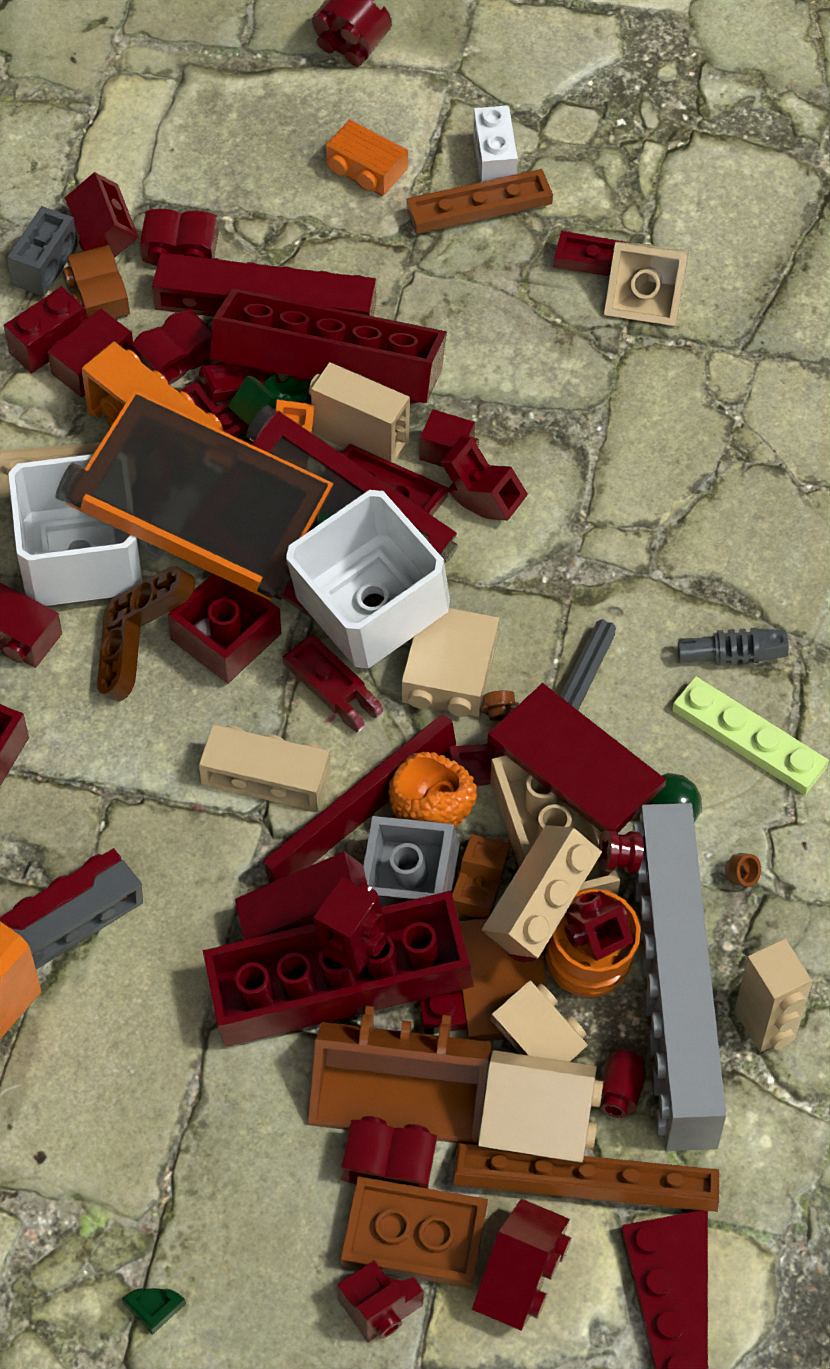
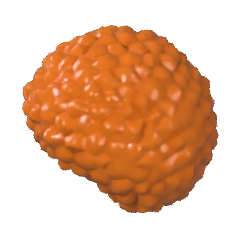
[388,752,477,828]

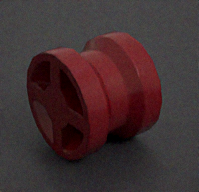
[598,829,643,874]

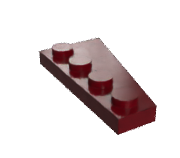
[621,1210,708,1369]

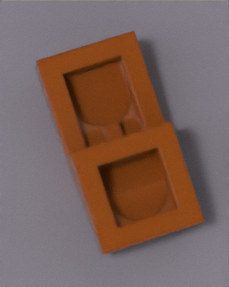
[452,834,511,919]

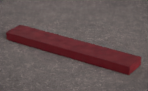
[263,714,456,884]

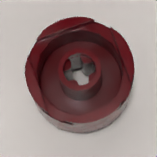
[312,0,392,66]

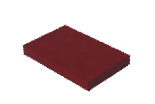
[321,443,448,532]

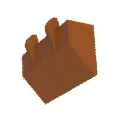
[308,1005,492,1145]

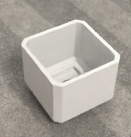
[9,454,143,606]
[286,490,450,668]

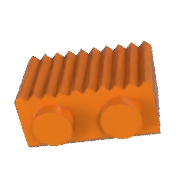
[326,119,408,196]

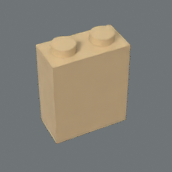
[309,362,410,463]
[402,608,499,717]
[478,1050,603,1163]

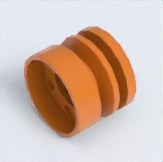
[545,889,641,998]

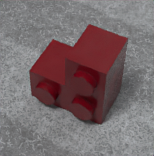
[471,1198,572,1331]

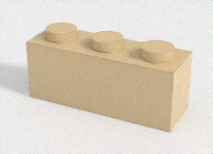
[199,724,331,812]
[482,825,602,958]
[734,938,813,1053]

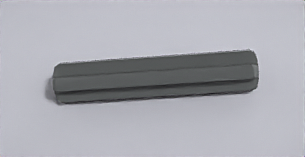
[560,619,616,710]

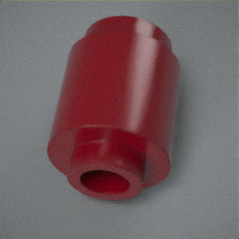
[600,1050,646,1118]

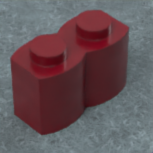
[140,209,219,266]
[132,309,212,385]
[341,1116,437,1188]

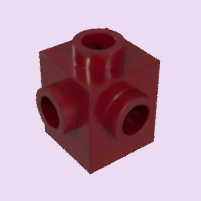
[564,891,634,961]

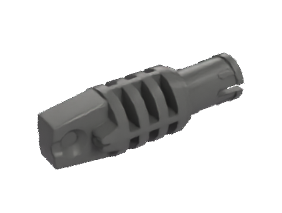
[678,628,789,666]

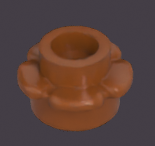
[480,690,519,721]

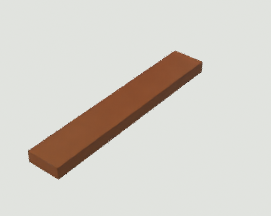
[454,1143,719,1212]

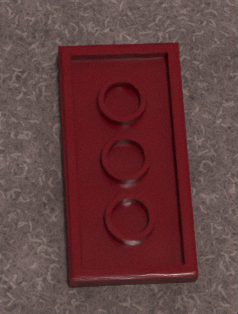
[487,683,666,833]

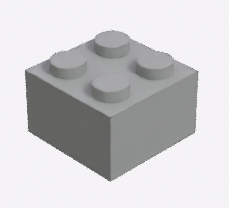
[363,816,460,907]

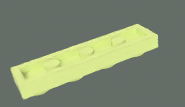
[672,676,829,795]

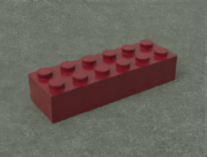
[209,288,447,403]
[202,890,474,1047]

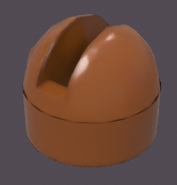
[724,853,761,887]

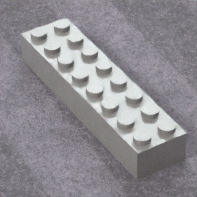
[633,803,726,1151]

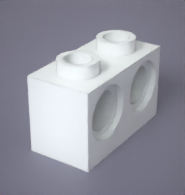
[473,106,518,182]

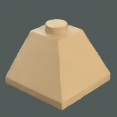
[604,242,689,326]

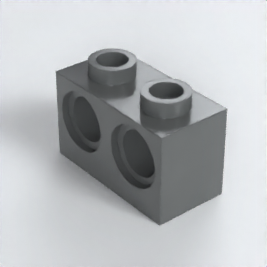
[7,206,78,297]

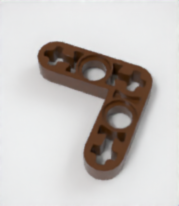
[97,566,195,702]

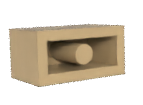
[489,980,588,1062]

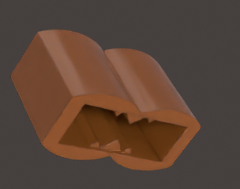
[63,245,130,318]

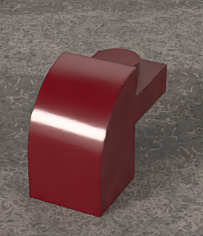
[441,436,528,521]

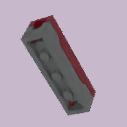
[0,848,143,969]

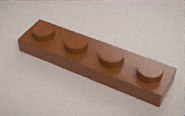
[406,169,553,234]

